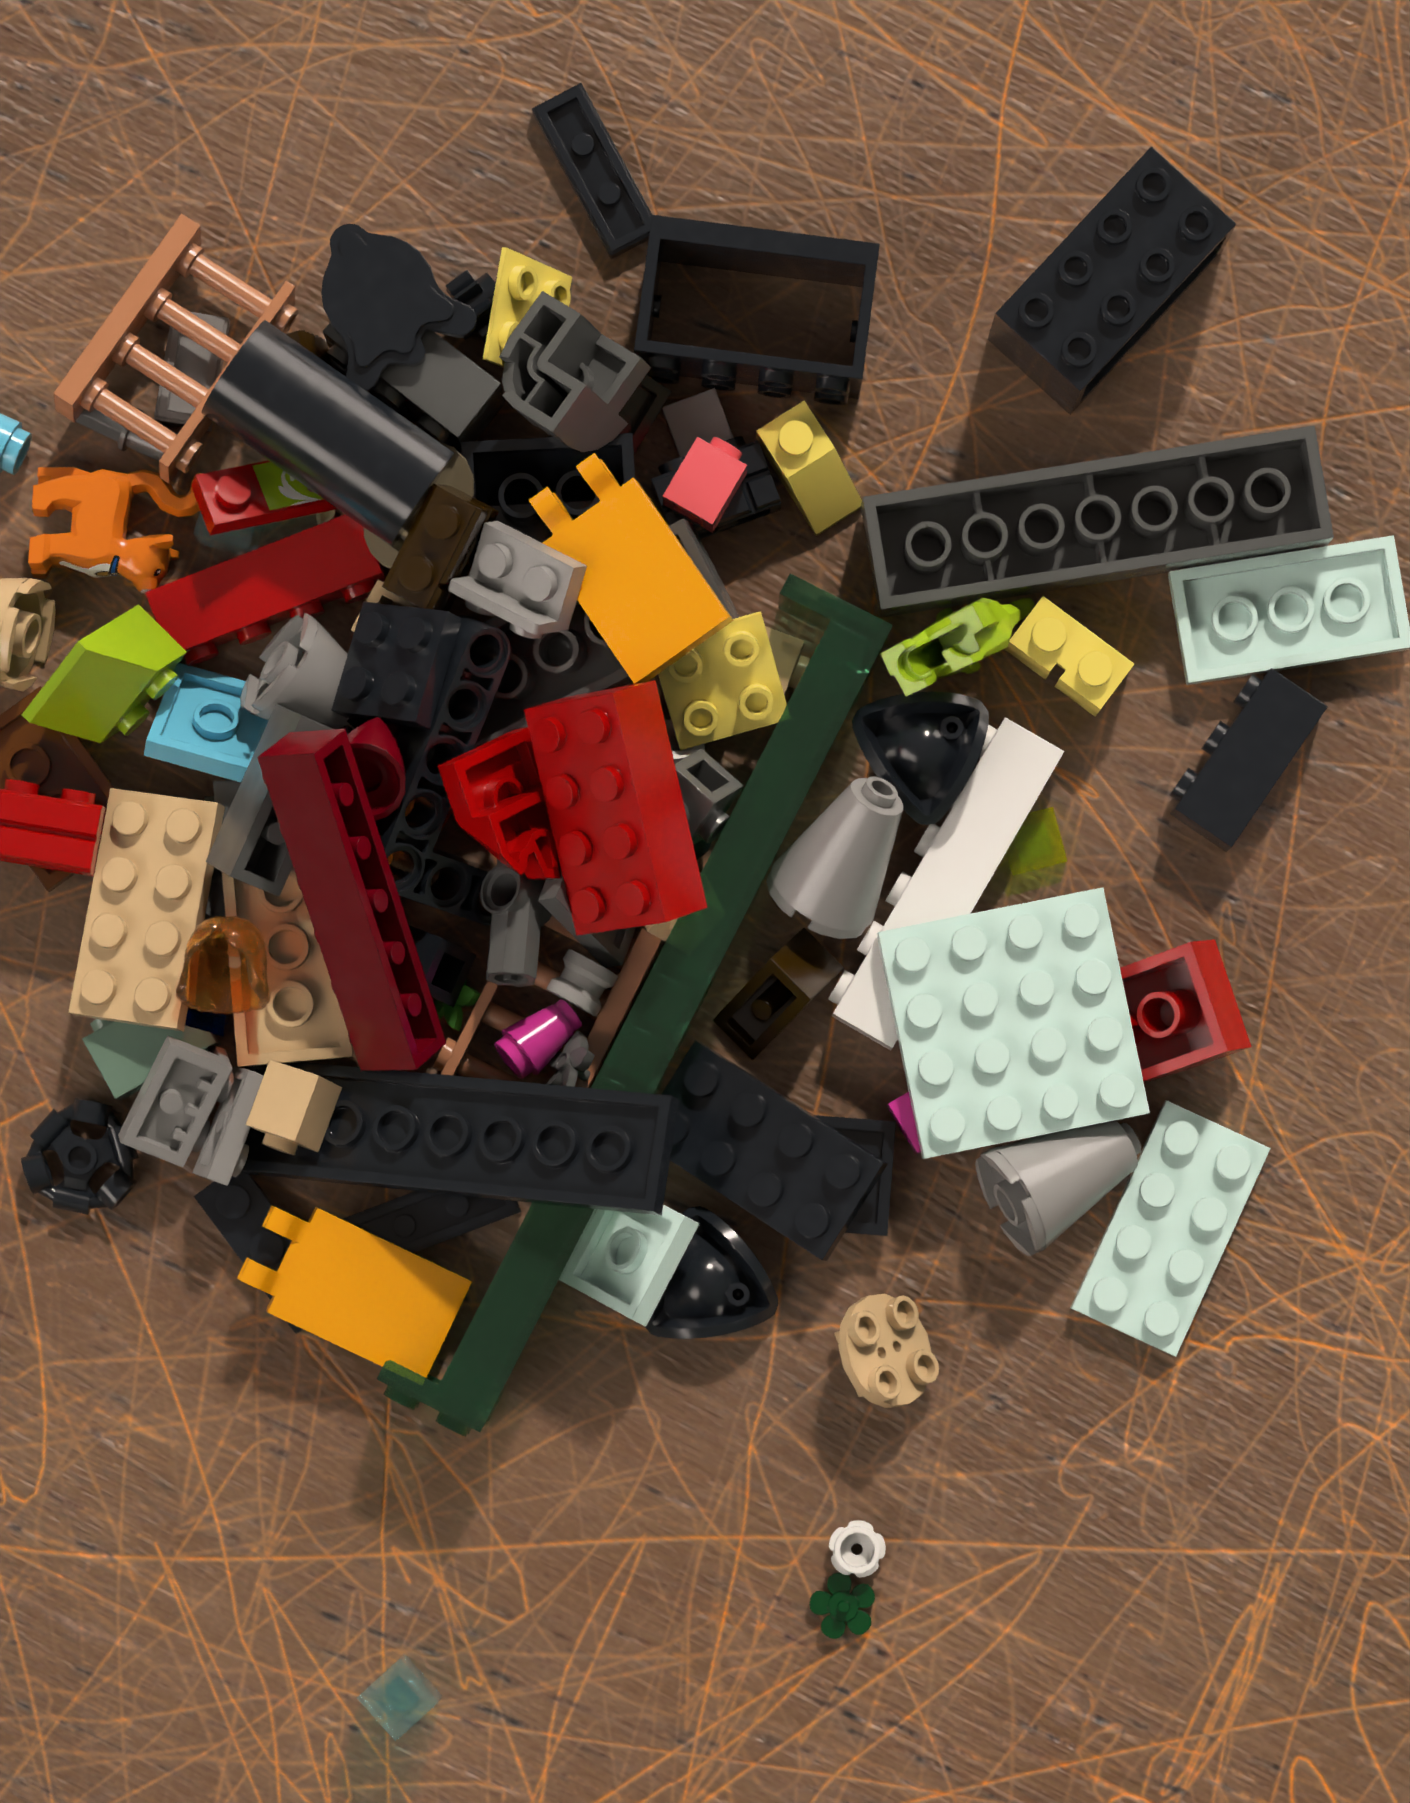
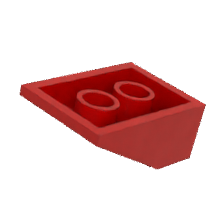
[1120,939,1252,1084]

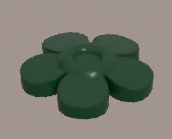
[809,1572,875,1639]

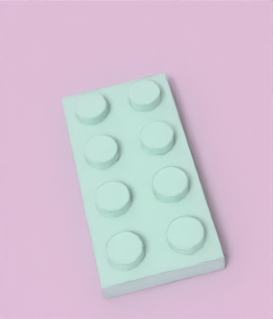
[1168,535,1410,685]
[1070,1100,1271,1357]

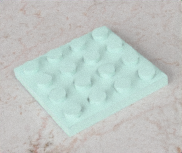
[876,888,1150,1159]

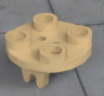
[834,1294,939,1408]

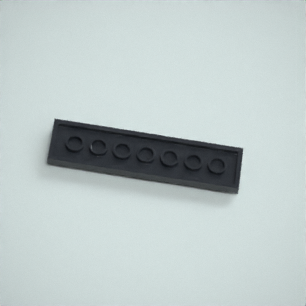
[240,1062,679,1216]

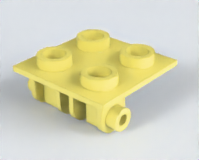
[483,247,572,368]
[658,611,791,750]

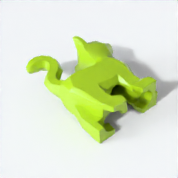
[880,598,1035,696]

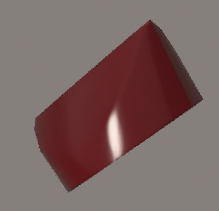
[347,717,405,821]

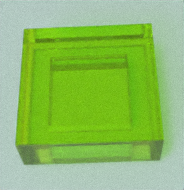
[1005,807,1067,877]

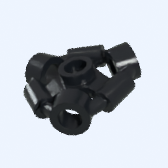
[21,1098,139,1215]

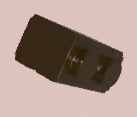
[382,483,499,611]

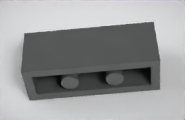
[206,704,332,897]

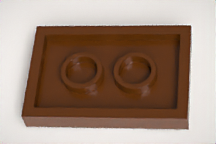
[0,686,115,892]

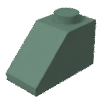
[82,1019,221,1101]

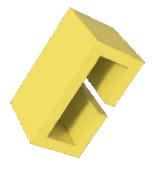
[1005,596,1134,717]

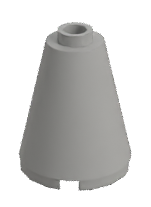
[240,613,402,738]
[766,777,903,939]
[975,1120,1141,1256]

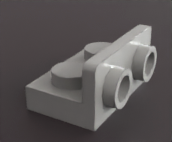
[448,521,587,639]
[118,1035,235,1167]

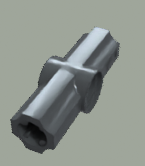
[480,859,552,987]

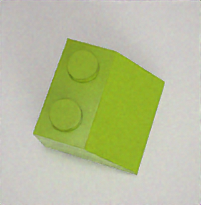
[22,604,187,744]

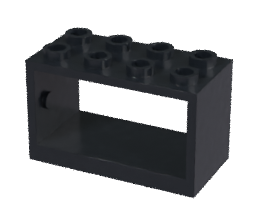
[988,146,1236,415]
[634,215,880,405]

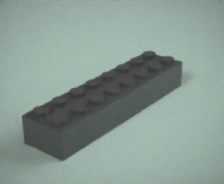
[861,425,1334,618]

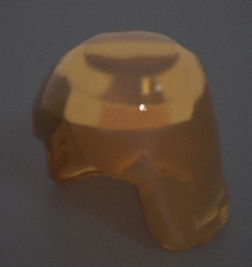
[176,915,271,1014]

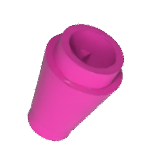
[494,999,582,1080]

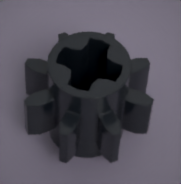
[445,270,496,343]

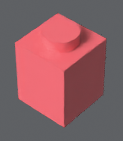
[663,437,747,533]

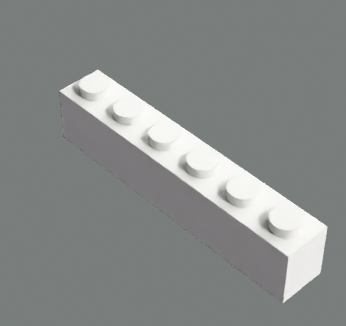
[828,717,1064,1051]

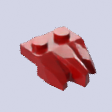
[438,727,560,880]

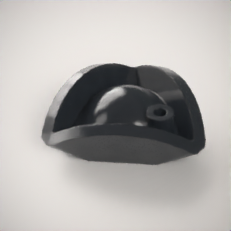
[852,691,989,825]
[645,1206,779,1339]

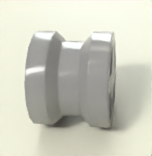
[546,949,618,1017]

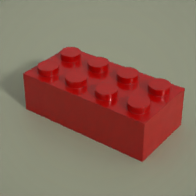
[524,680,708,936]

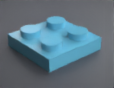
[144,663,269,782]

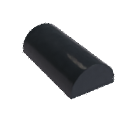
[202,320,455,546]

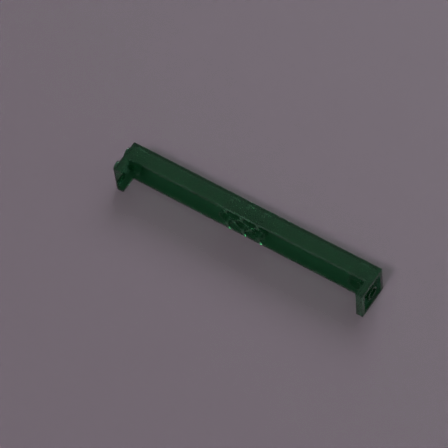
[377,573,893,1437]

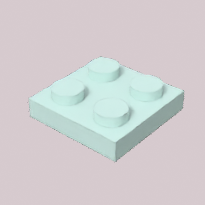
[560,1205,699,1326]

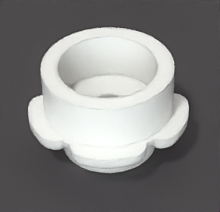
[829,1520,886,1578]

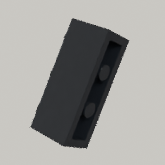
[1169,668,1328,852]

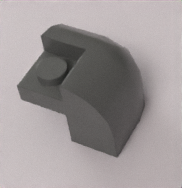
[499,291,651,452]

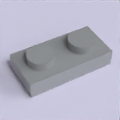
[192,1066,264,1186]

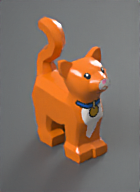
[28,467,201,594]

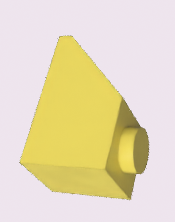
[756,400,862,536]

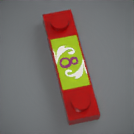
[191,460,337,535]

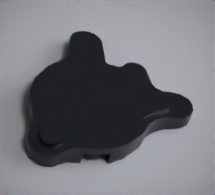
[321,224,477,392]

